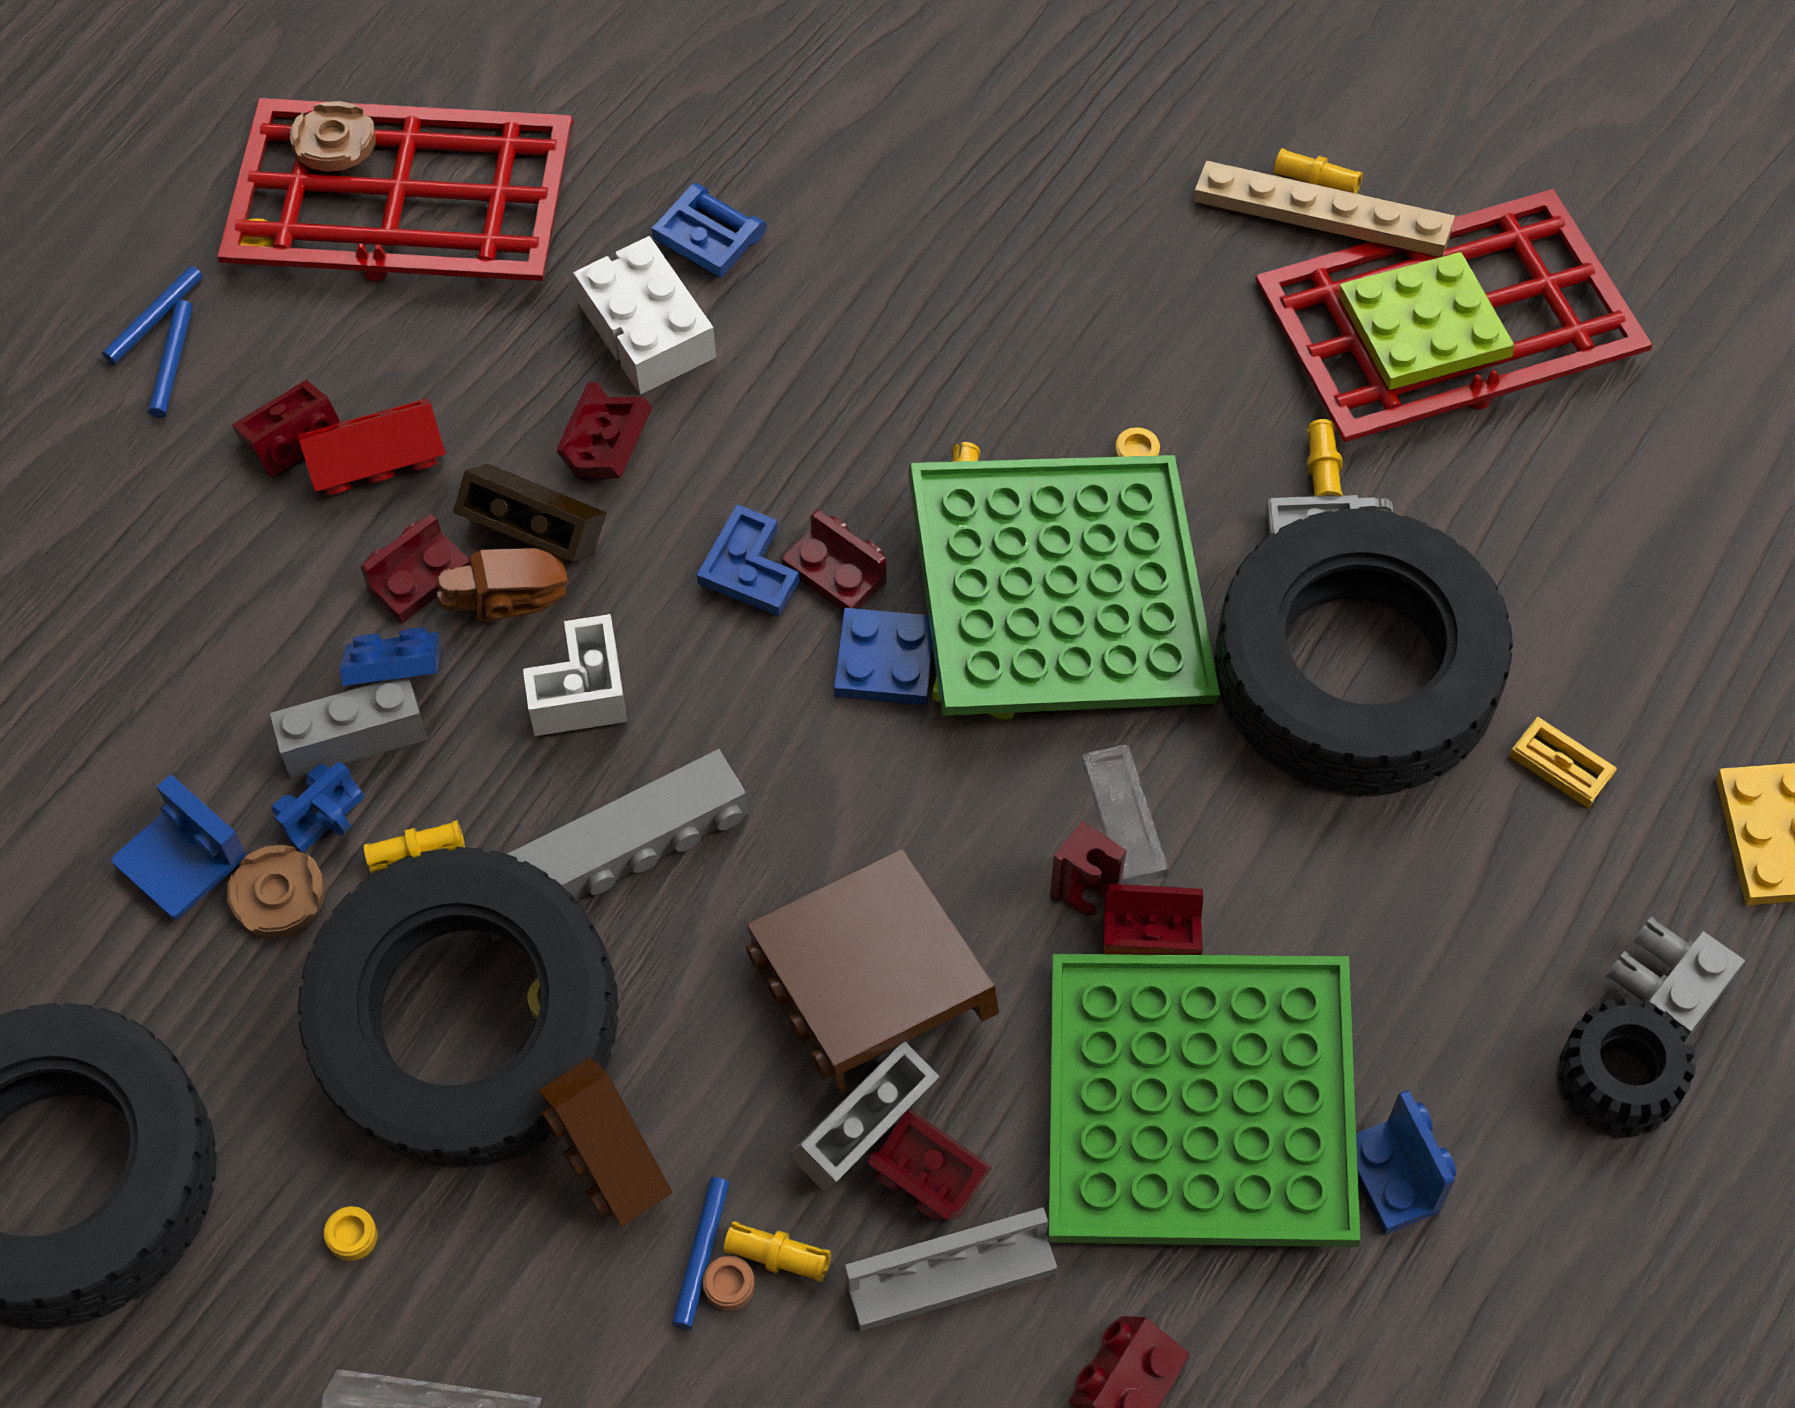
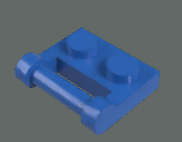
[652,183,767,278]

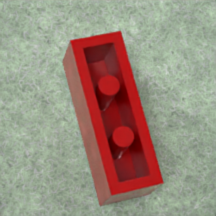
[298,398,446,495]

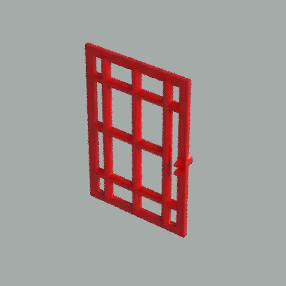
[217,98,574,281]
[1255,189,1652,443]

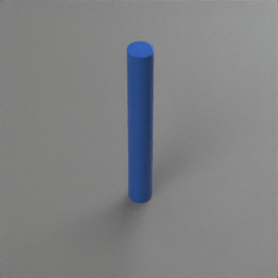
[102,265,203,365]
[148,300,193,418]
[672,1177,730,1330]

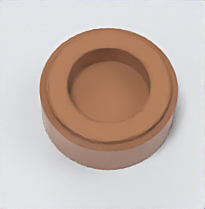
[703,1256,755,1311]

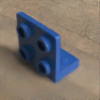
[111,774,247,920]
[1356,1090,1456,1235]

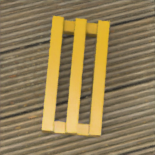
[1509,716,1617,809]

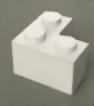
[523,614,628,736]

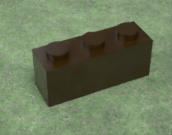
[453,464,607,562]

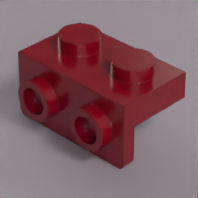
[557,382,652,478]
[1103,884,1204,955]
[866,1109,992,1221]
[1069,1316,1190,1408]

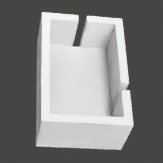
[573,236,716,395]

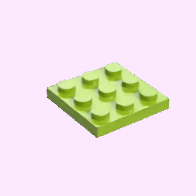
[1339,252,1515,390]

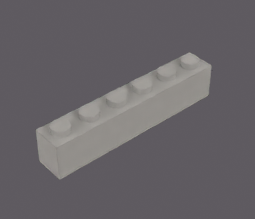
[487,749,748,942]

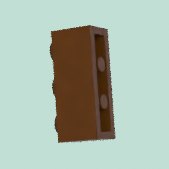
[538,1057,673,1227]

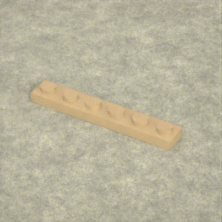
[1194,161,1455,257]

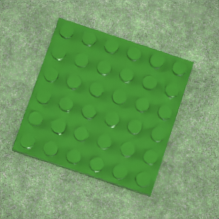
[908,455,1220,716]
[1049,954,1360,1247]

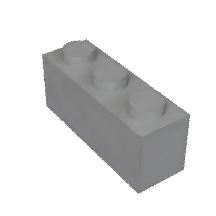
[270,677,428,779]
[788,1042,940,1191]

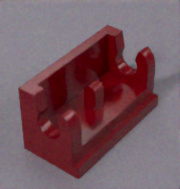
[1050,821,1127,916]

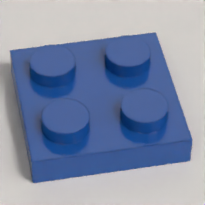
[834,608,933,705]
[340,628,441,686]

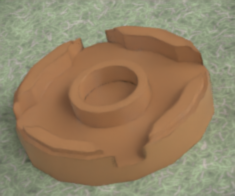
[290,101,376,172]
[227,845,325,939]

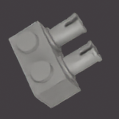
[1606,917,1745,1044]

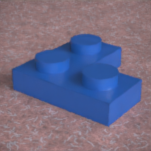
[697,504,799,617]

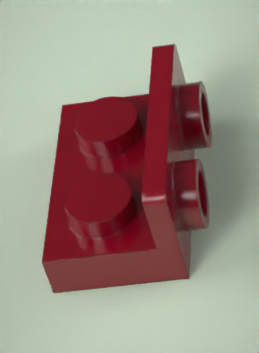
[232,380,340,477]
[782,509,887,611]
[361,514,470,624]

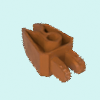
[437,548,568,622]

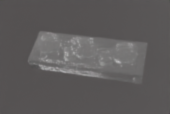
[1082,744,1168,885]

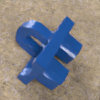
[271,761,365,852]

